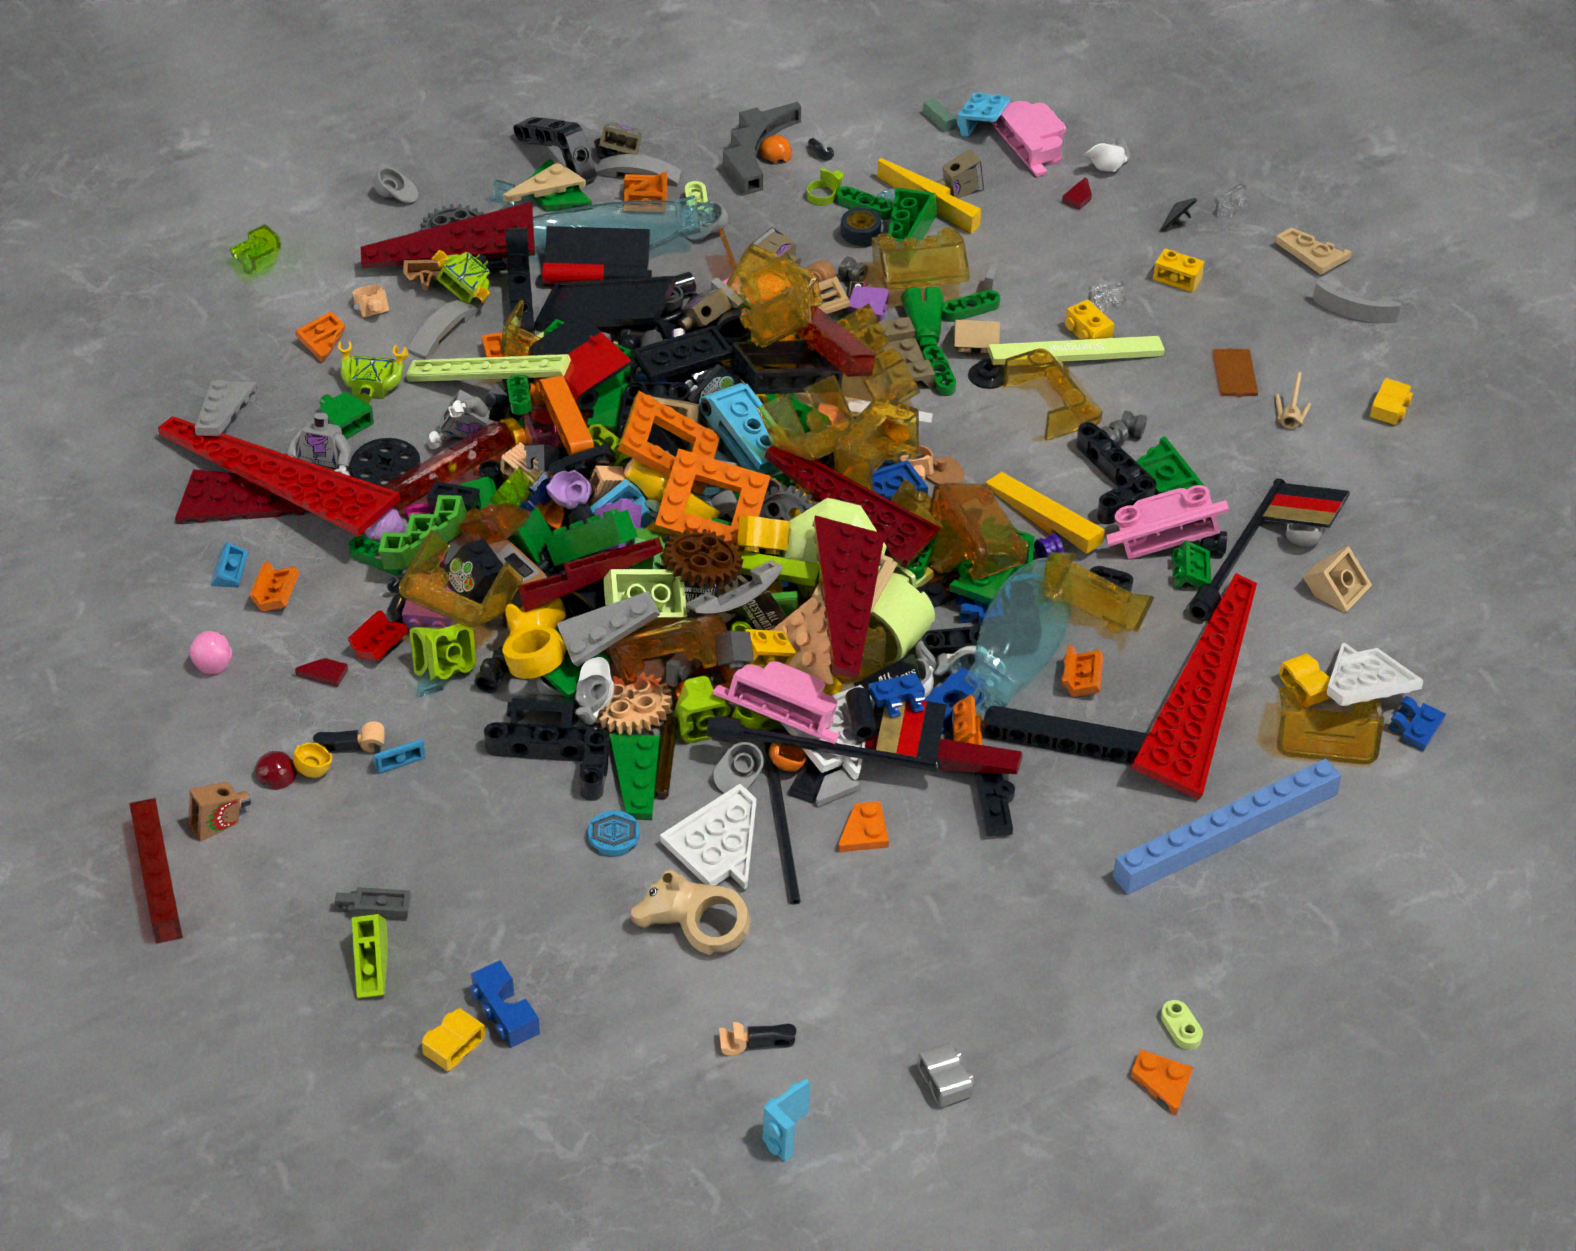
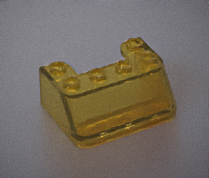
[872,227,970,290]

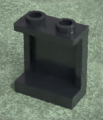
[507,693,579,728]

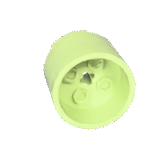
[862,573,935,667]

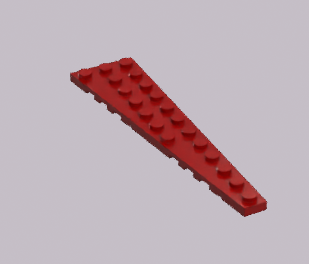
[158,416,400,537]
[1130,573,1257,800]

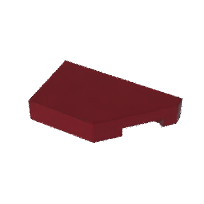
[1062,177,1092,210]
[295,658,348,687]

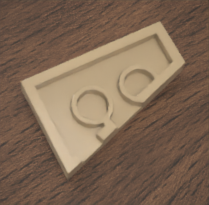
[1275,228,1352,275]

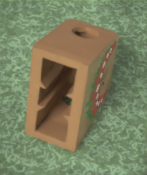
[188,782,251,841]

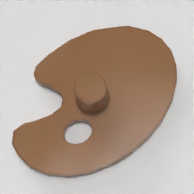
[919,453,964,488]

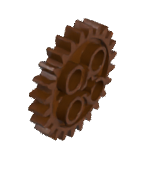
[662,528,744,589]

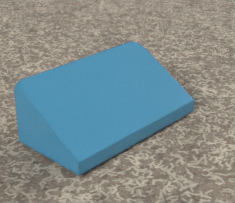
[211,542,249,588]
[372,739,426,774]

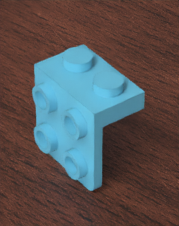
[957,93,1010,137]
[590,479,656,529]
[762,1079,811,1162]

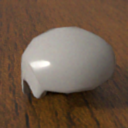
[1286,524,1323,547]

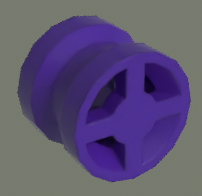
[1034,533,1063,562]

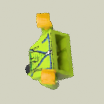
[431,250,490,304]
[338,341,409,403]

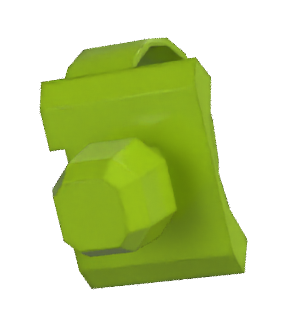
[807,168,844,206]

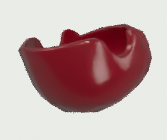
[254,751,297,790]

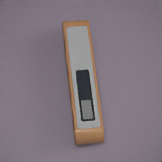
[485,531,547,590]

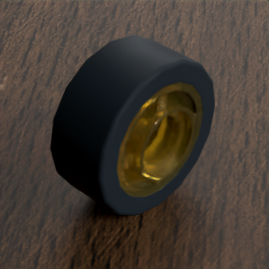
[840,208,881,246]

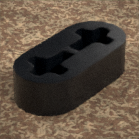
[1088,566,1134,595]

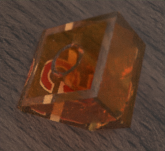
[459,503,532,544]

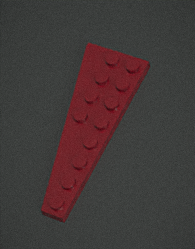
[361,202,536,269]
[764,440,940,568]
[175,469,307,524]
[812,515,885,679]

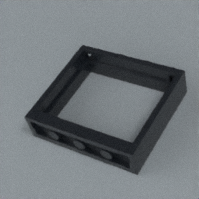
[730,340,843,395]

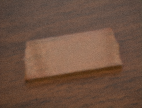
[718,228,744,294]
[1213,347,1258,398]

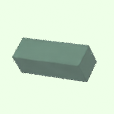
[923,98,956,132]

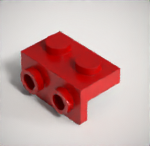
[348,610,409,661]

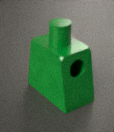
[319,392,374,440]

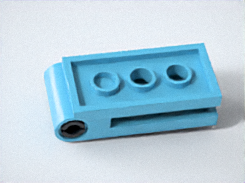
[699,383,797,476]

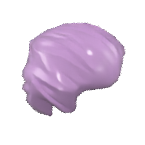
[546,470,592,509]
[365,508,405,542]

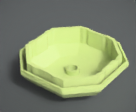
[778,498,886,598]

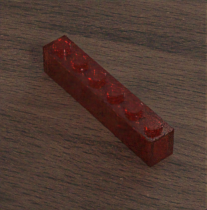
[788,306,876,377]
[381,421,516,511]
[129,798,183,944]

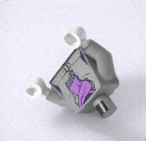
[427,390,498,450]
[285,413,351,476]

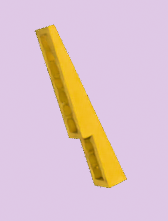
[877,158,982,234]
[985,471,1105,554]

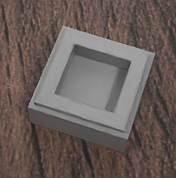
[984,264,998,291]

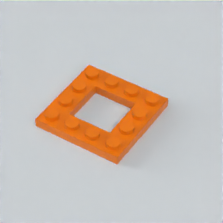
[618,391,720,495]
[653,449,771,551]

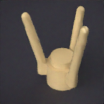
[1275,371,1311,429]

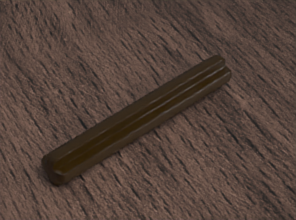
[655,716,678,799]

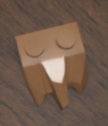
[403,260,443,291]

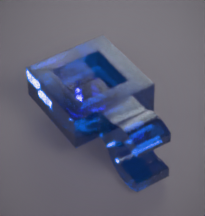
[520,472,552,514]

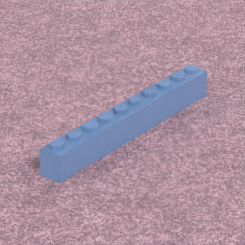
[1113,758,1342,895]

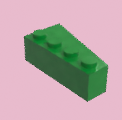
[887,188,937,264]
[587,354,632,436]
[544,508,638,566]

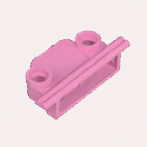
[990,101,1066,177]
[1106,485,1229,560]
[713,661,840,744]

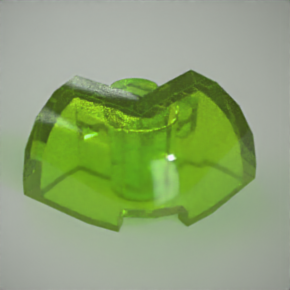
[230,224,281,275]
[489,467,530,521]

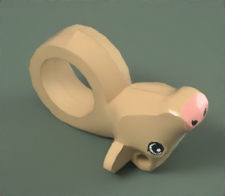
[631,870,751,955]

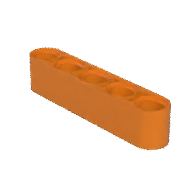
[539,375,594,455]

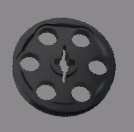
[350,438,421,492]

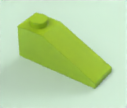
[352,914,388,999]

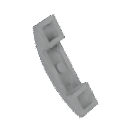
[596,154,682,187]
[1312,280,1402,323]
[408,300,478,360]
[686,560,782,614]

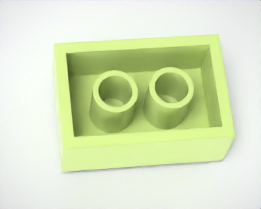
[603,569,687,626]

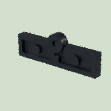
[974,772,1015,836]

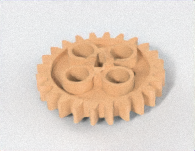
[596,671,673,735]

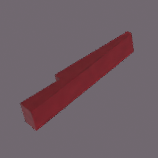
[518,537,663,612]
[865,729,1023,774]

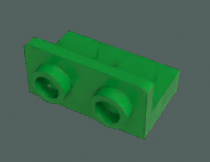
[1172,540,1211,589]

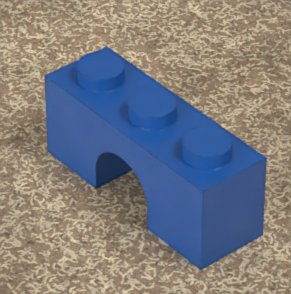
[925,667,985,735]
[469,960,540,1048]

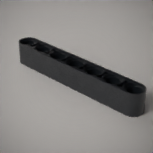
[981,706,1148,765]

